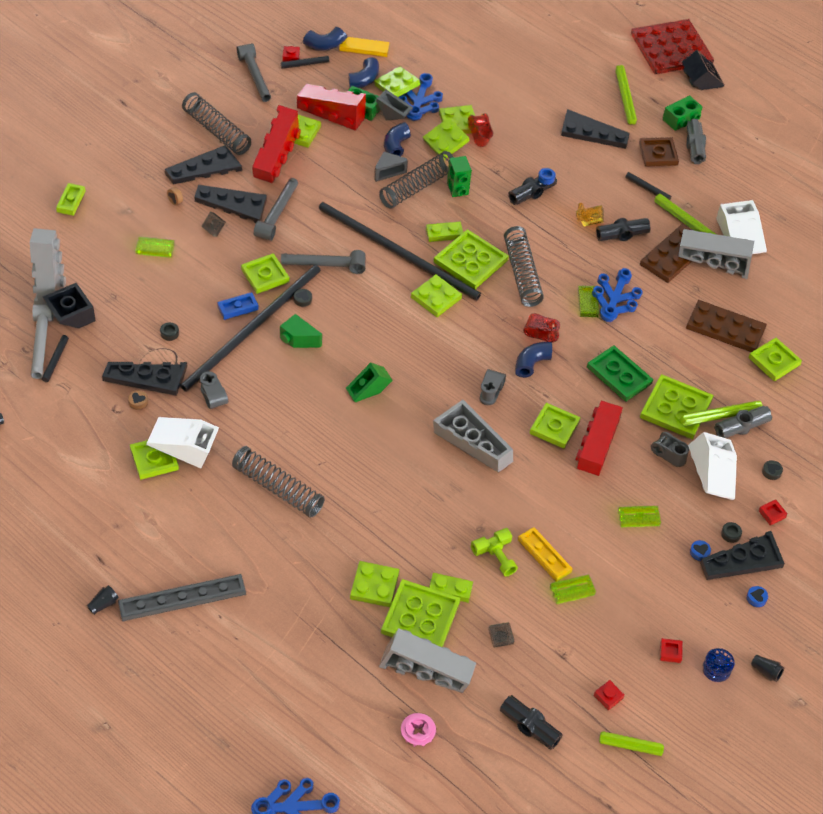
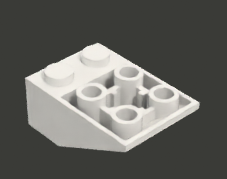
[716,200,767,254]
[146,417,219,468]
[688,432,737,500]

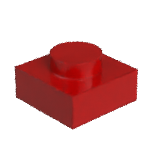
[283,46,300,62]
[759,499,788,526]
[660,638,683,663]
[593,680,625,710]

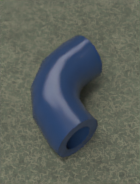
[303,26,348,51]
[348,57,379,88]
[383,122,411,156]
[515,342,552,378]

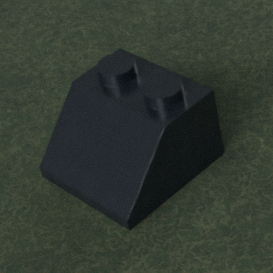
[682,50,725,90]
[43,282,96,328]

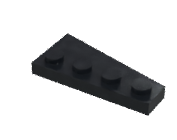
[561,109,630,149]
[165,145,242,184]
[194,185,267,223]
[102,362,187,396]
[700,531,785,580]

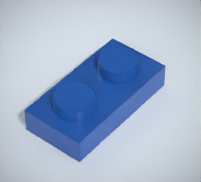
[217,292,259,320]

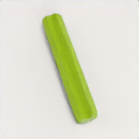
[599,731,664,756]

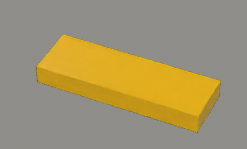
[339,37,390,57]
[518,527,573,582]

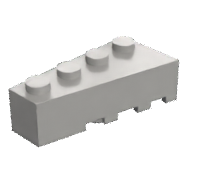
[30,228,66,304]
[433,400,513,472]
[379,628,476,693]

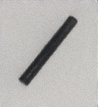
[280,56,329,69]
[625,172,672,200]
[42,335,69,382]

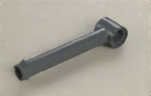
[236,43,271,102]
[253,178,298,241]
[281,250,366,274]

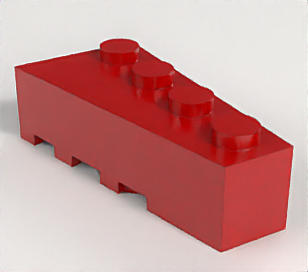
[297,84,366,131]
[252,105,301,183]

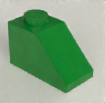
[280,314,322,348]
[346,362,393,402]

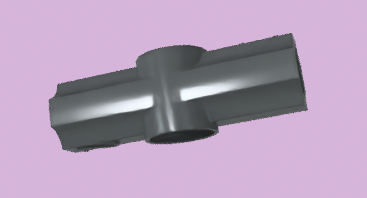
[686,119,706,164]
[714,405,772,438]

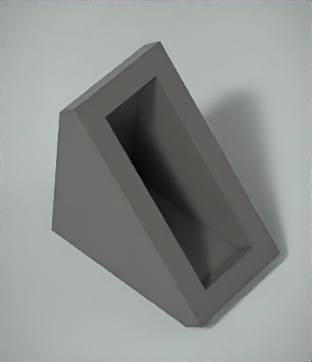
[376,90,413,121]
[374,152,408,182]

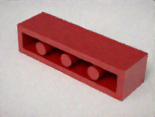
[575,400,623,476]

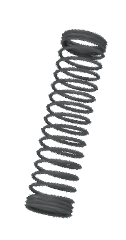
[182,92,252,155]
[379,151,454,209]
[504,226,544,307]
[232,446,325,518]

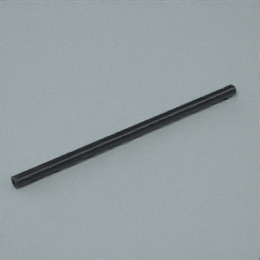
[319,202,481,301]
[180,265,321,392]

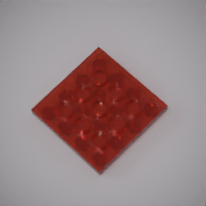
[631,19,714,75]

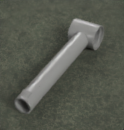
[31,304,54,379]

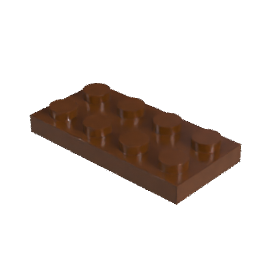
[640,224,692,283]
[686,299,767,352]

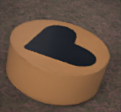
[167,187,183,205]
[128,390,148,410]

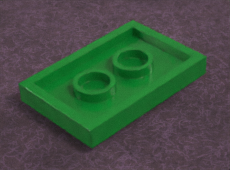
[587,345,653,402]

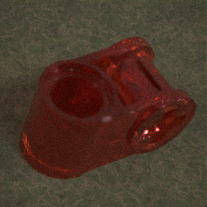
[468,113,494,147]
[523,313,560,343]

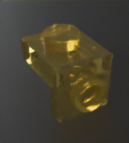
[576,203,604,227]

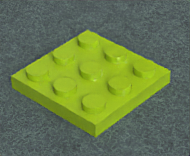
[433,229,509,289]
[640,374,714,440]
[381,579,461,647]

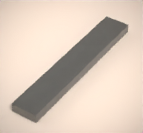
[118,574,246,622]

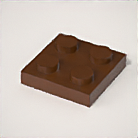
[639,137,679,167]

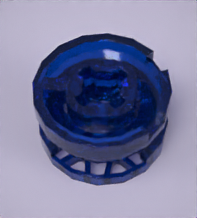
[703,648,735,682]

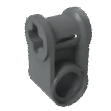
[480,369,506,405]
[200,371,229,409]
[651,432,689,467]

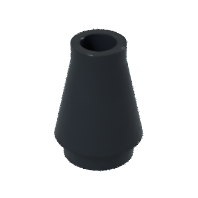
[86,585,119,615]
[751,655,784,682]

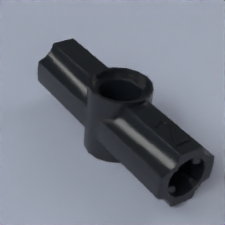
[508,176,557,205]
[596,218,651,241]
[500,695,563,750]

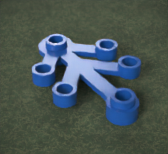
[398,73,443,121]
[592,268,643,322]
[251,778,340,814]

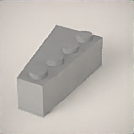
[679,229,755,279]

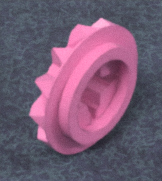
[401,713,436,747]

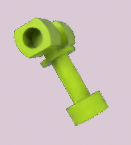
[470,528,518,576]

